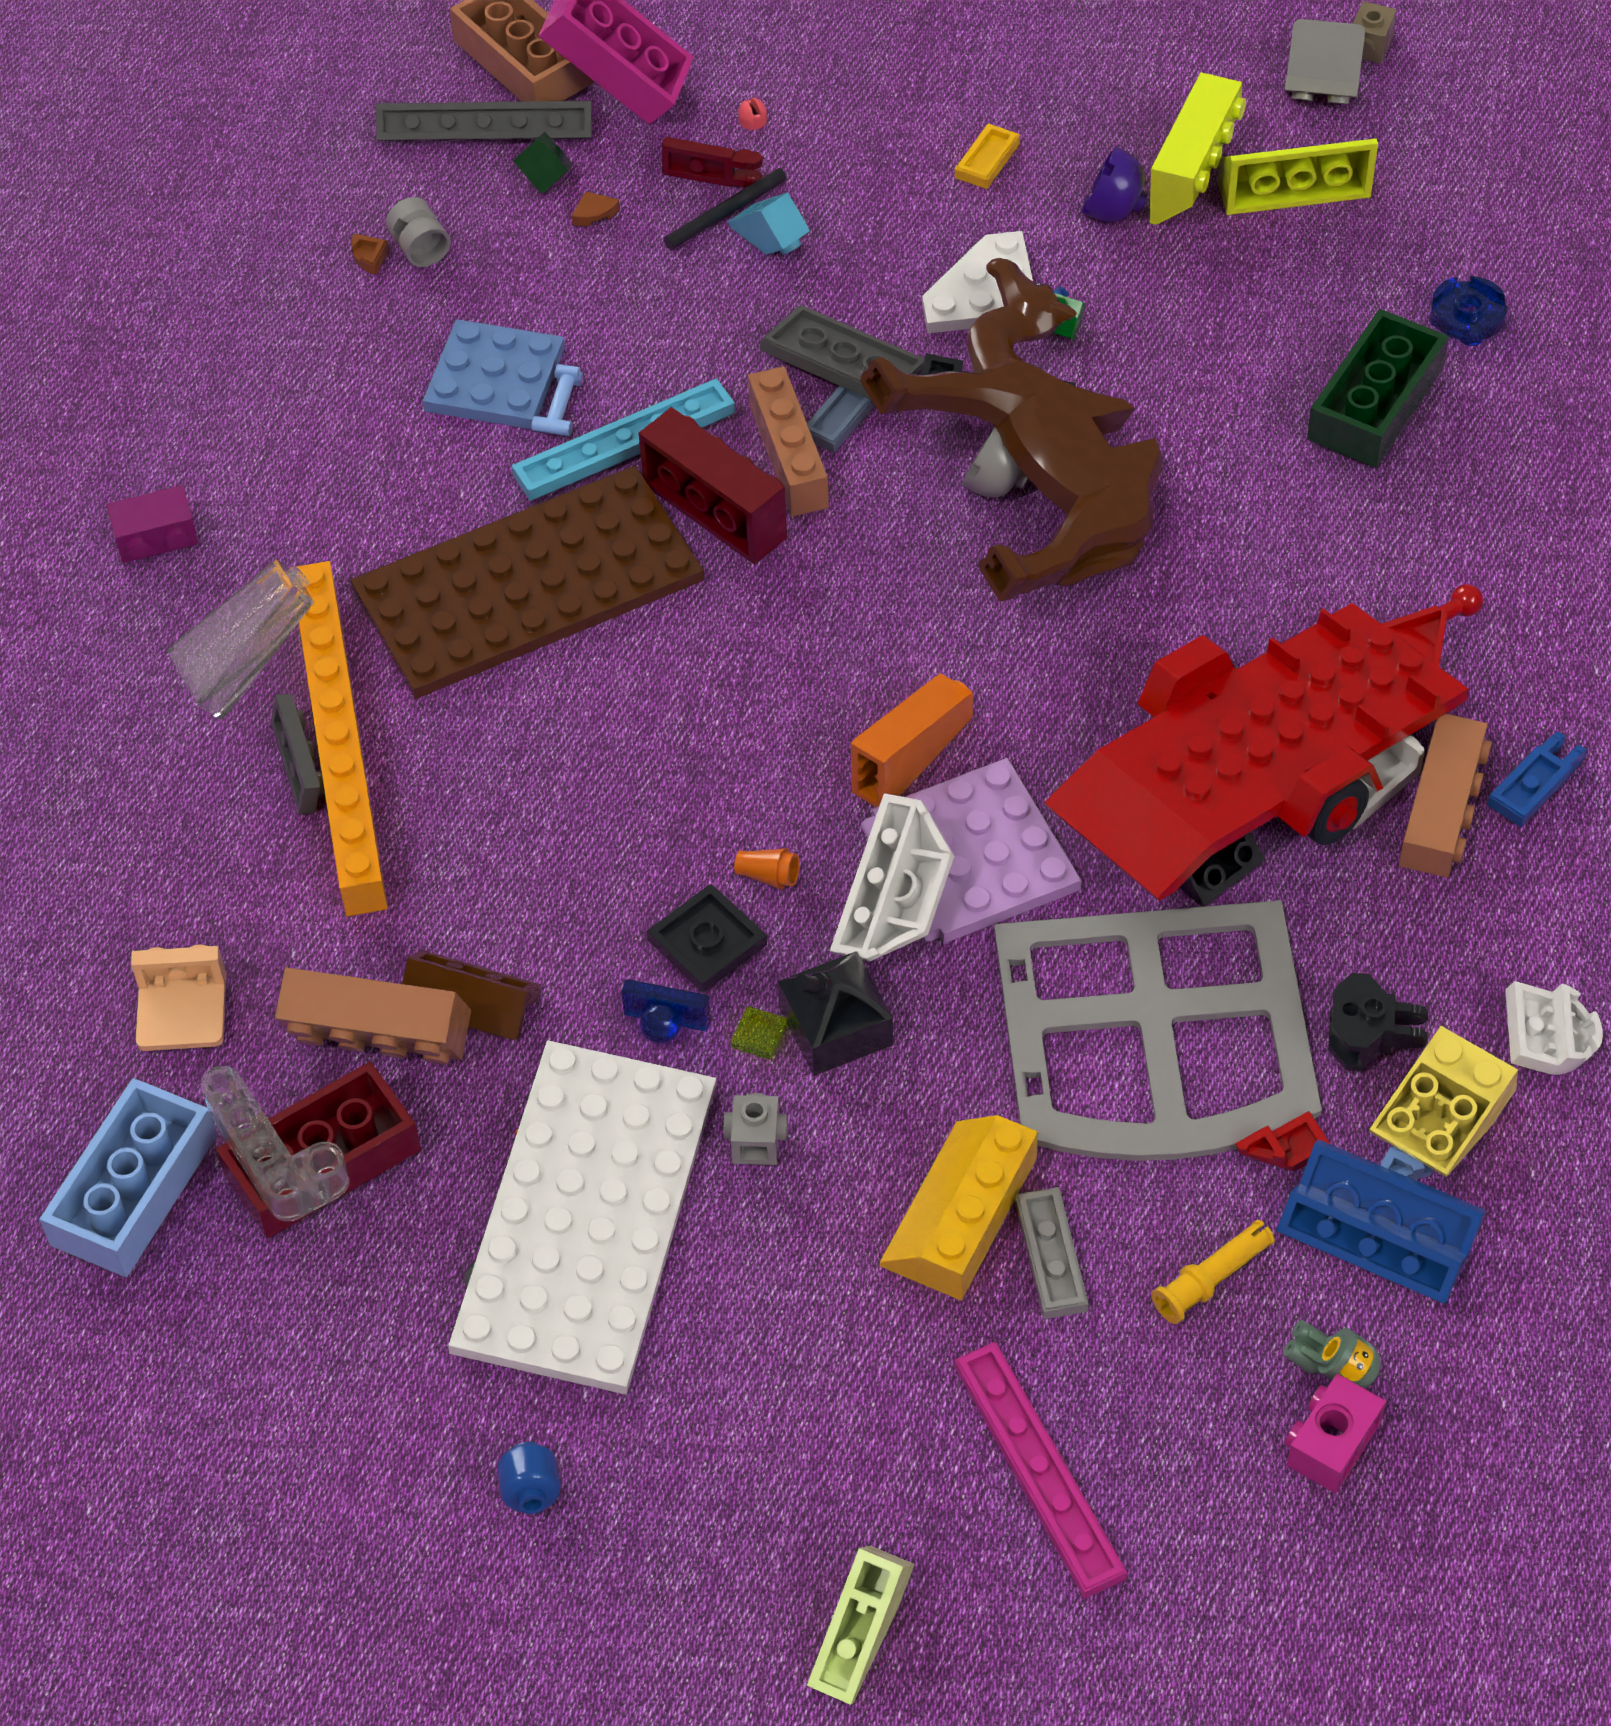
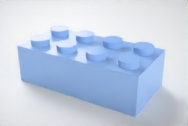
[39,1078,218,1278]

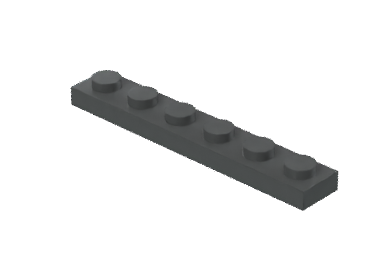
[376,101,593,141]

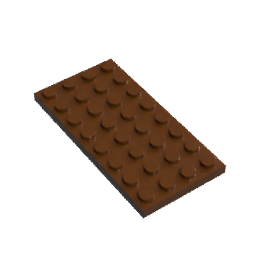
[350,465,704,699]

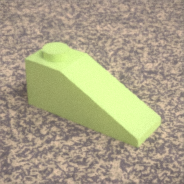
[807,1546,915,1705]

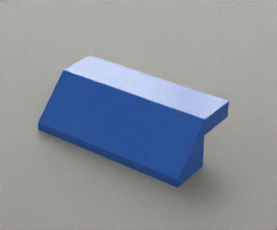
[1276,1140,1487,1304]

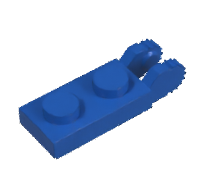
[1487,731,1588,827]

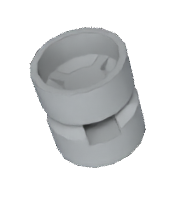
[386,197,451,267]

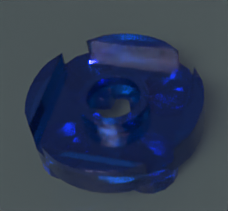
[1430,276,1508,346]

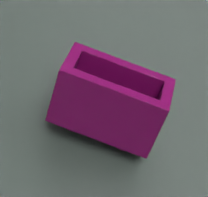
[106,485,199,563]

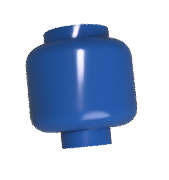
[497,1442,561,1514]

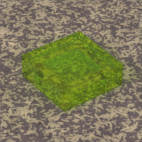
[731,1006,788,1060]

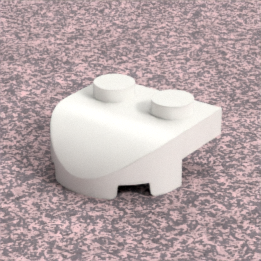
[1505,981,1603,1075]

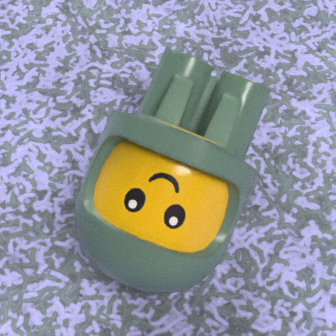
[1283,1320,1381,1389]

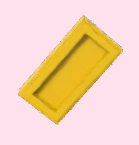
[955,123,1020,189]

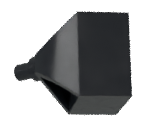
[778,951,893,1076]

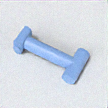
[532,364,583,437]

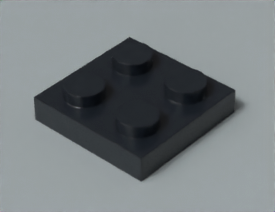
[646,884,767,993]

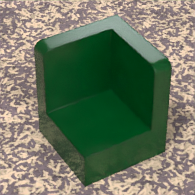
[513,132,573,193]

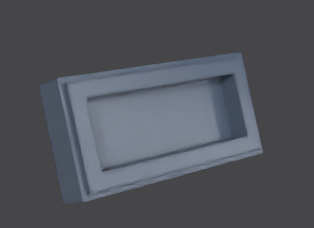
[807,386,875,453]

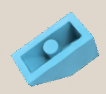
[728,192,810,255]

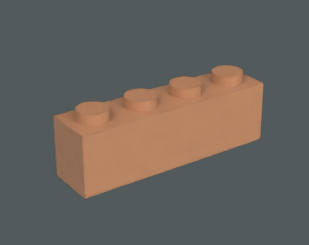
[748,366,829,517]
[1399,714,1492,878]

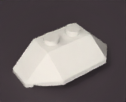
[830,793,954,961]

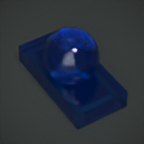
[621,979,711,1043]

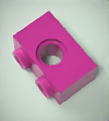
[1285,1374,1386,1494]

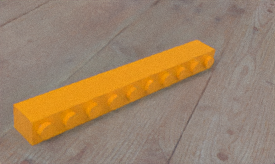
[290,561,388,917]

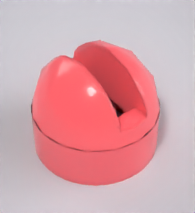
[738,98,767,130]

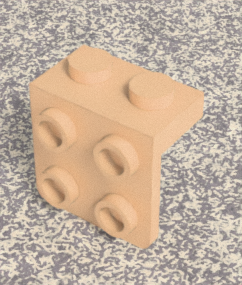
[131,945,226,1051]

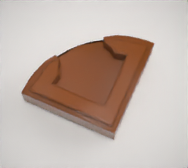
[572,191,620,226]
[351,233,389,275]

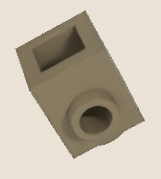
[1353,1,1397,64]

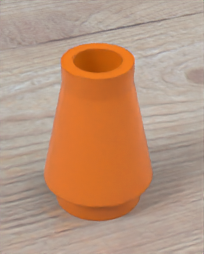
[734,848,800,890]

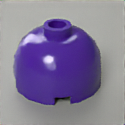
[1081,146,1149,223]

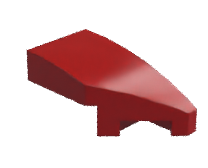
[1235,1111,1330,1171]

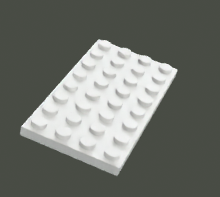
[448,1040,716,1395]

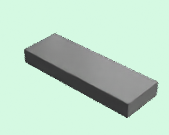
[1015,1187,1089,1320]

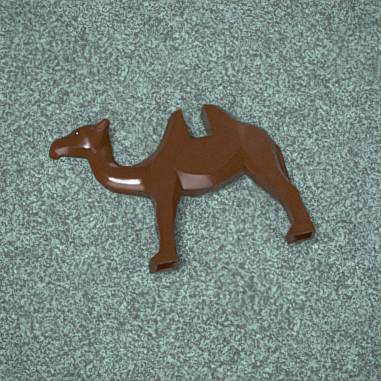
[861,258,1162,601]

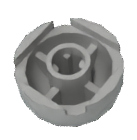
[961,426,1028,498]

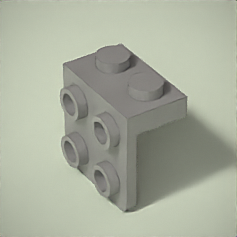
[1285,19,1365,104]

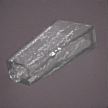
[166,559,314,720]

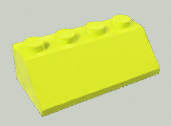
[1150,72,1246,225]
[1218,138,1378,215]

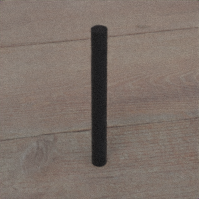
[664,168,787,250]

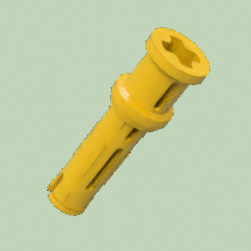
[1151,1220,1275,1324]

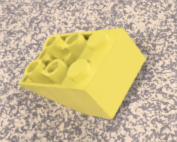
[1369,1026,1518,1177]

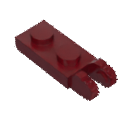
[662,136,763,188]

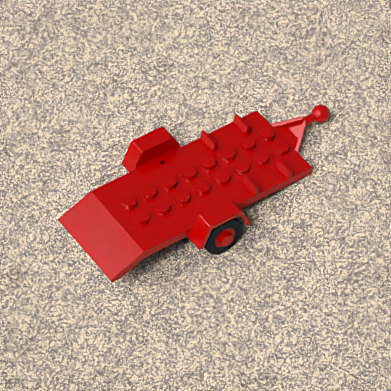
[1044,584,1483,901]

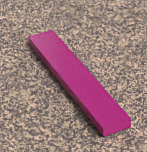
[954,1341,1127,1599]

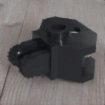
[1328,973,1428,1071]

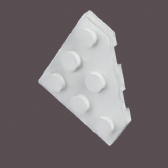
[922,231,1033,333]

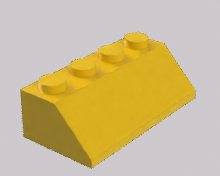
[880,1115,1038,1301]

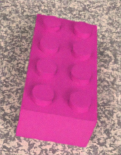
[538,0,694,125]

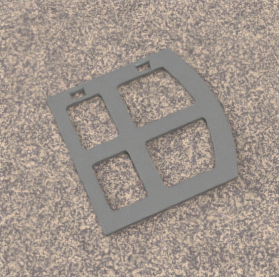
[994,900,1322,1161]

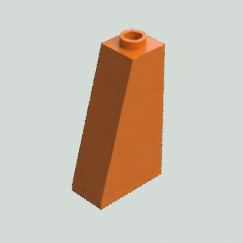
[851,673,973,807]

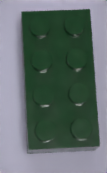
[1307,308,1449,468]

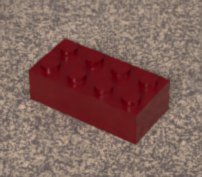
[638,407,787,565]
[216,1061,421,1239]

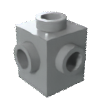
[724,1093,787,1165]

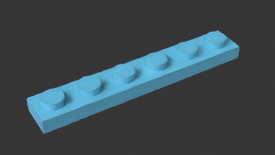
[511,378,735,501]

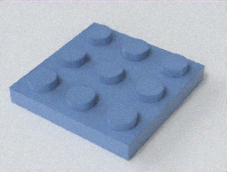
[423,319,565,429]

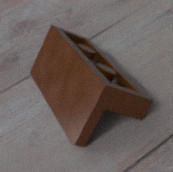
[402,950,541,1040]

